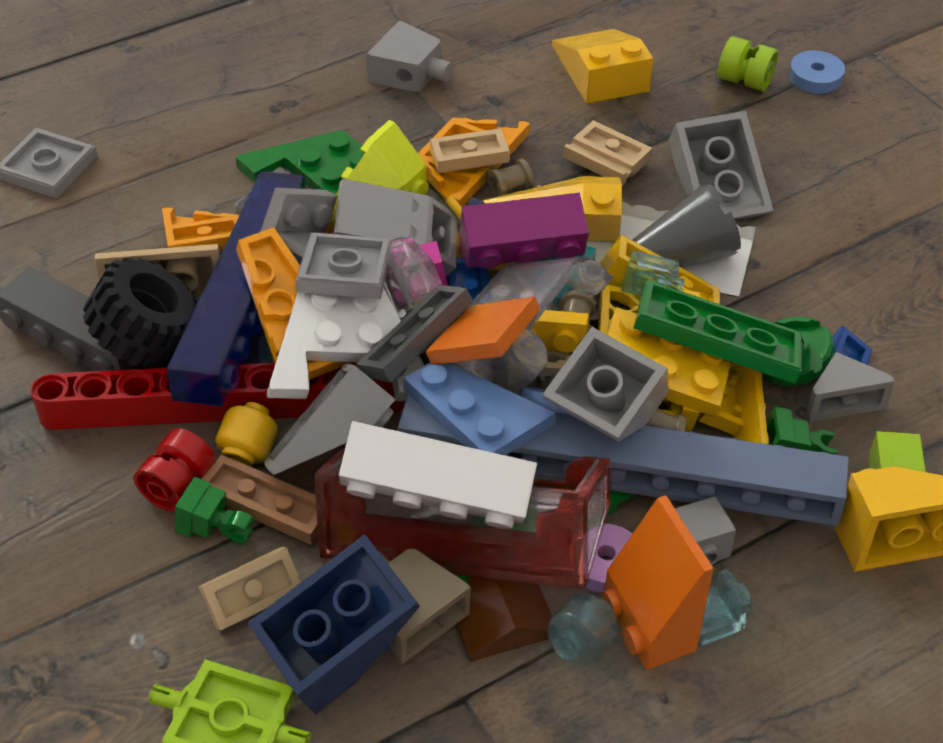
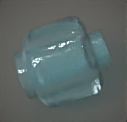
[548,594,619,665]

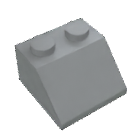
[542,327,669,442]

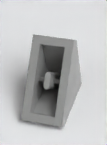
[805,352,895,423]

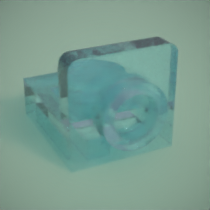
[621,250,684,296]
[698,569,751,647]

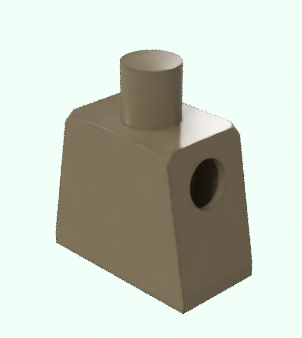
[378,549,471,665]

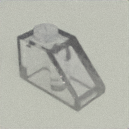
[385,234,442,318]

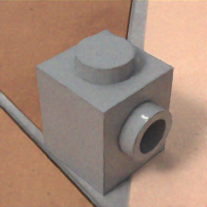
[675,496,736,565]

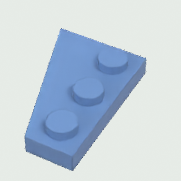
[404,362,556,456]

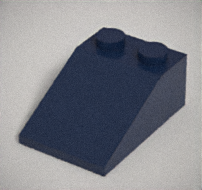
[248,534,420,714]

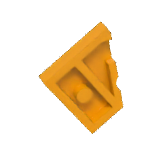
[162,207,245,253]

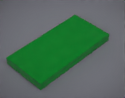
[633,280,802,384]

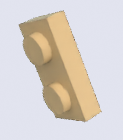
[430,128,510,173]
[198,547,301,631]

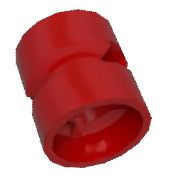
[133,428,216,512]

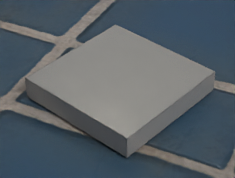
[0,128,98,199]
[296,232,392,299]

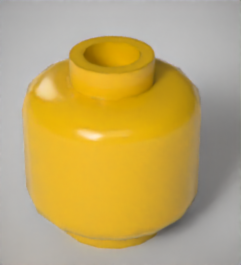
[215,402,278,467]

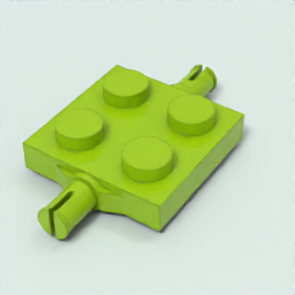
[148,659,312,743]

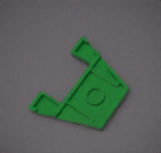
[235,130,364,194]

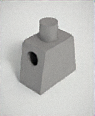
[367,21,453,92]

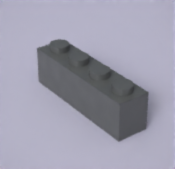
[0,267,145,371]

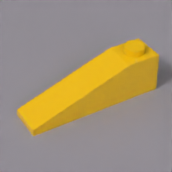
[481,176,622,242]

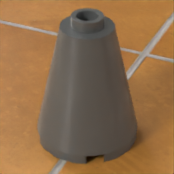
[632,184,741,267]

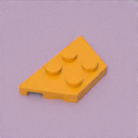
[418,118,530,207]

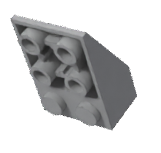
[334,179,458,276]

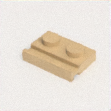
[563,120,653,186]

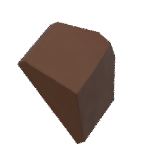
[456,565,559,662]

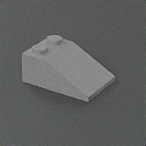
[668,111,774,220]
[263,363,395,475]

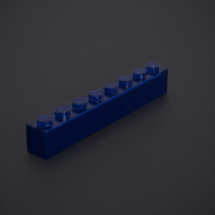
[167,171,306,407]

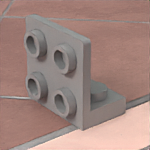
[260,188,338,262]

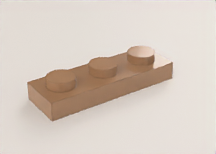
[202,454,335,545]

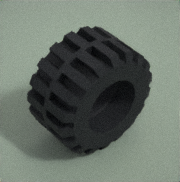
[83,258,200,368]

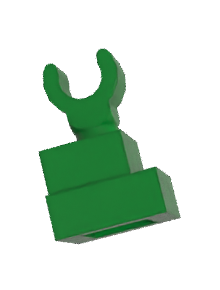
[766,406,838,455]
[175,477,254,545]

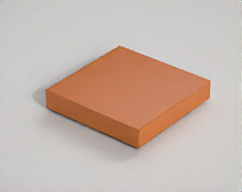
[426,296,540,365]

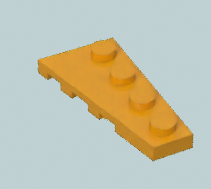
[236,227,351,380]

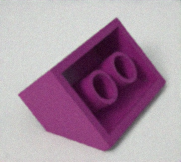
[459,192,589,269]

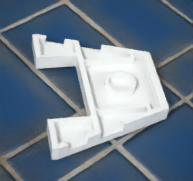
[267,288,424,401]

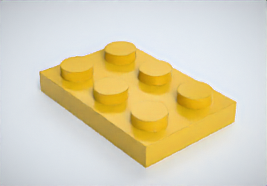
[607,307,731,417]

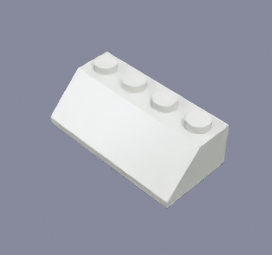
[339,421,537,530]

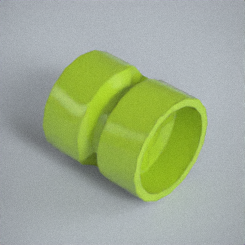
[717,36,779,92]

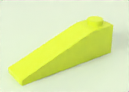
[325,120,429,234]

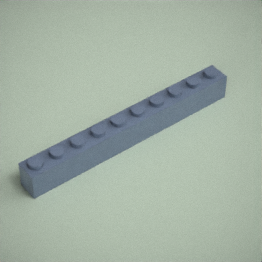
[397,393,849,526]

